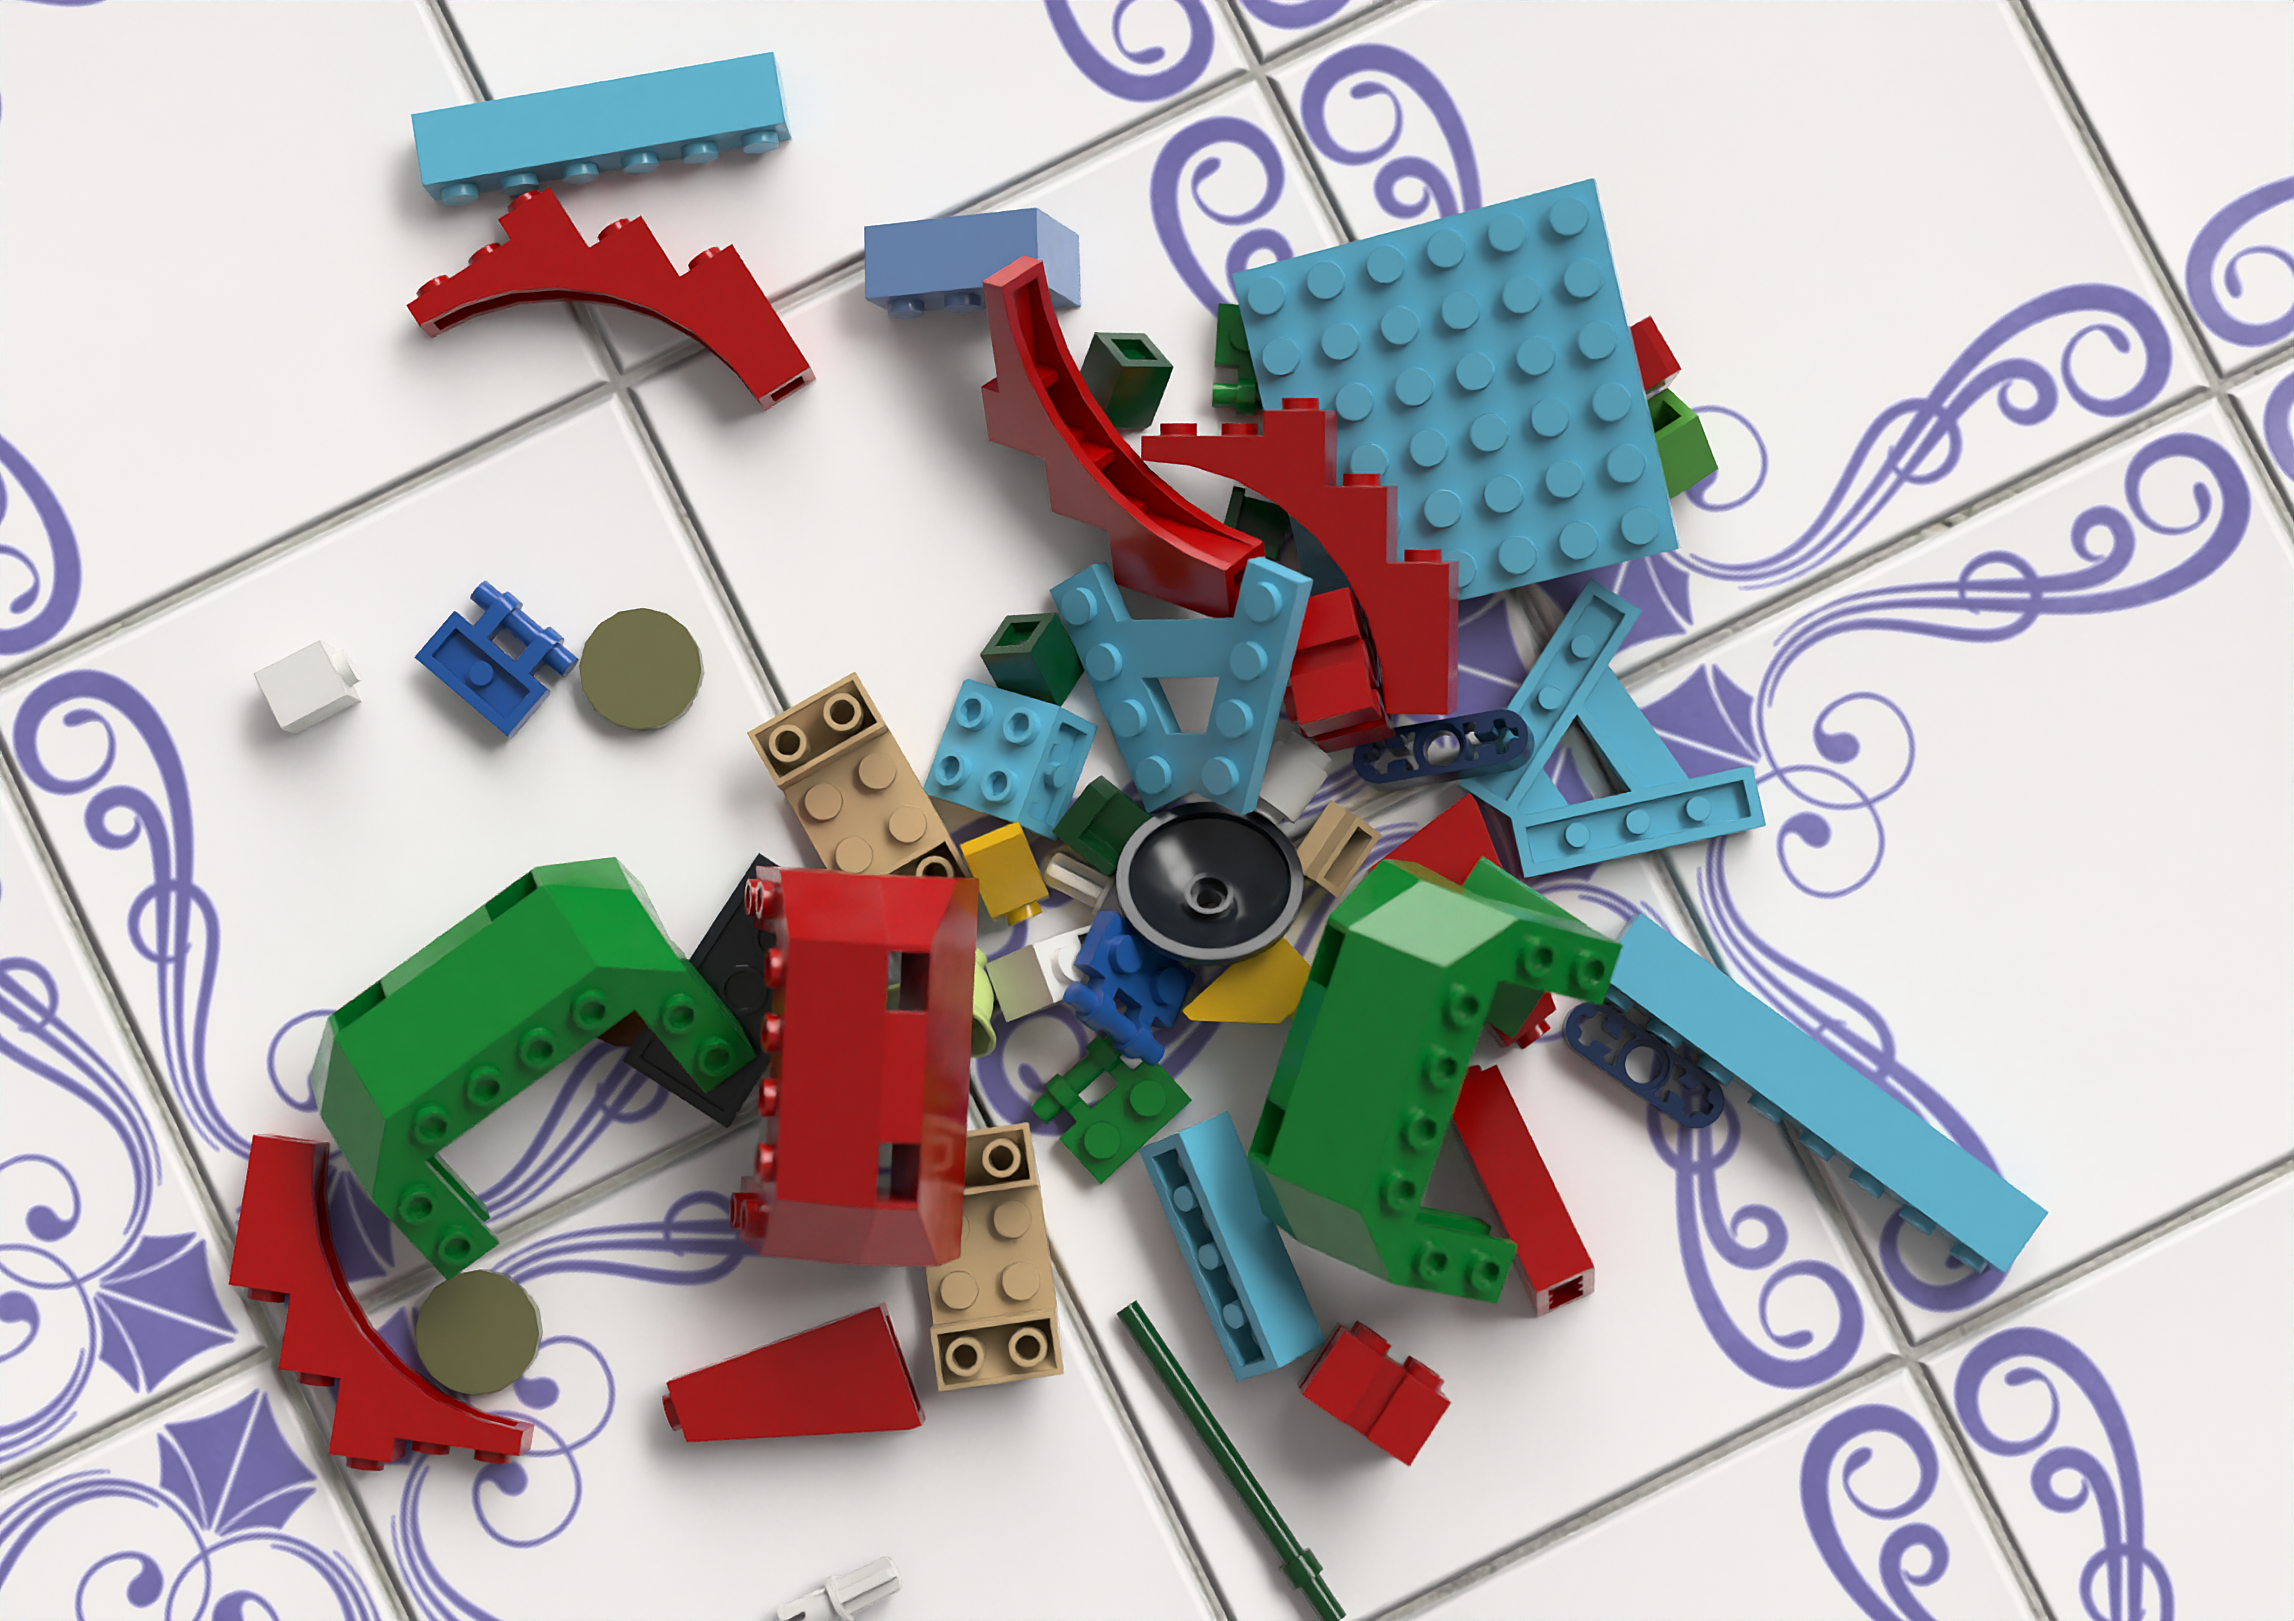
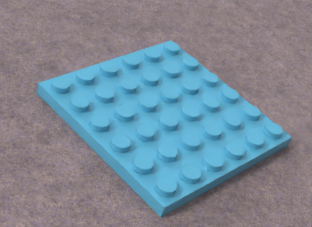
[1232,178,1681,609]

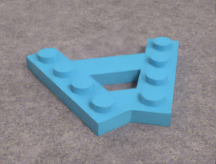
[1049,557,1313,815]
[1456,578,1766,879]

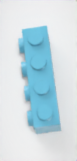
[1138,1111,1326,1382]

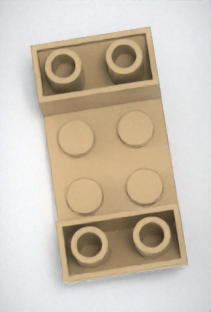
[747,671,973,878]
[925,1122,1064,1392]

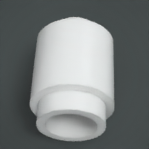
[1254,731,1332,826]

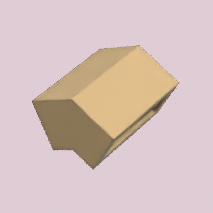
[1297,800,1382,899]

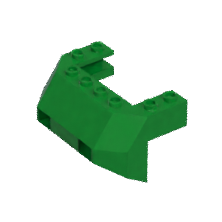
[309,857,756,1281]
[1246,859,1623,1304]

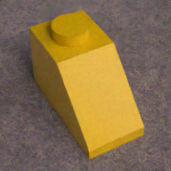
[960,821,1050,926]
[1182,937,1311,1025]

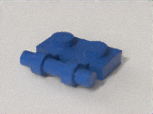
[414,580,579,739]
[1063,911,1196,1066]

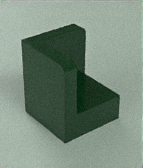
[1080,332,1174,428]
[1224,486,1290,564]
[980,612,1084,707]
[1052,775,1154,877]

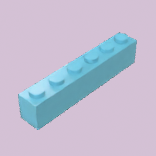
[411,51,792,205]

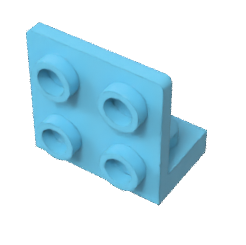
[923,679,1098,841]

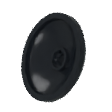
[1116,802,1304,966]

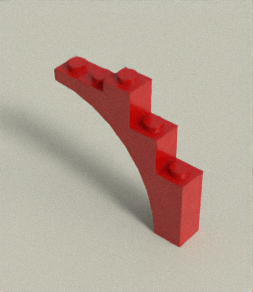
[406,187,817,411]
[981,255,1265,618]
[1141,398,1459,715]
[228,1134,535,1471]

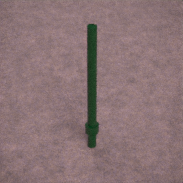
[1116,1300,1347,1621]

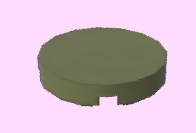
[579,608,704,732]
[415,1269,543,1396]

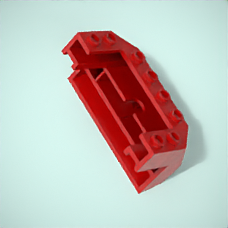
[729,866,979,1266]

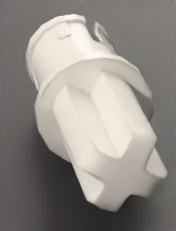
[1043,852,1124,918]
[778,1557,903,1621]

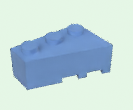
[864,207,1081,318]

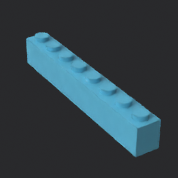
[1604,913,2049,1274]

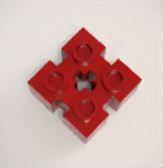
[1283,587,1396,754]
[1297,1320,1452,1467]

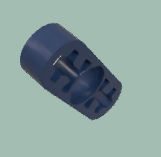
[1353,709,1535,792]
[1562,1002,1724,1128]

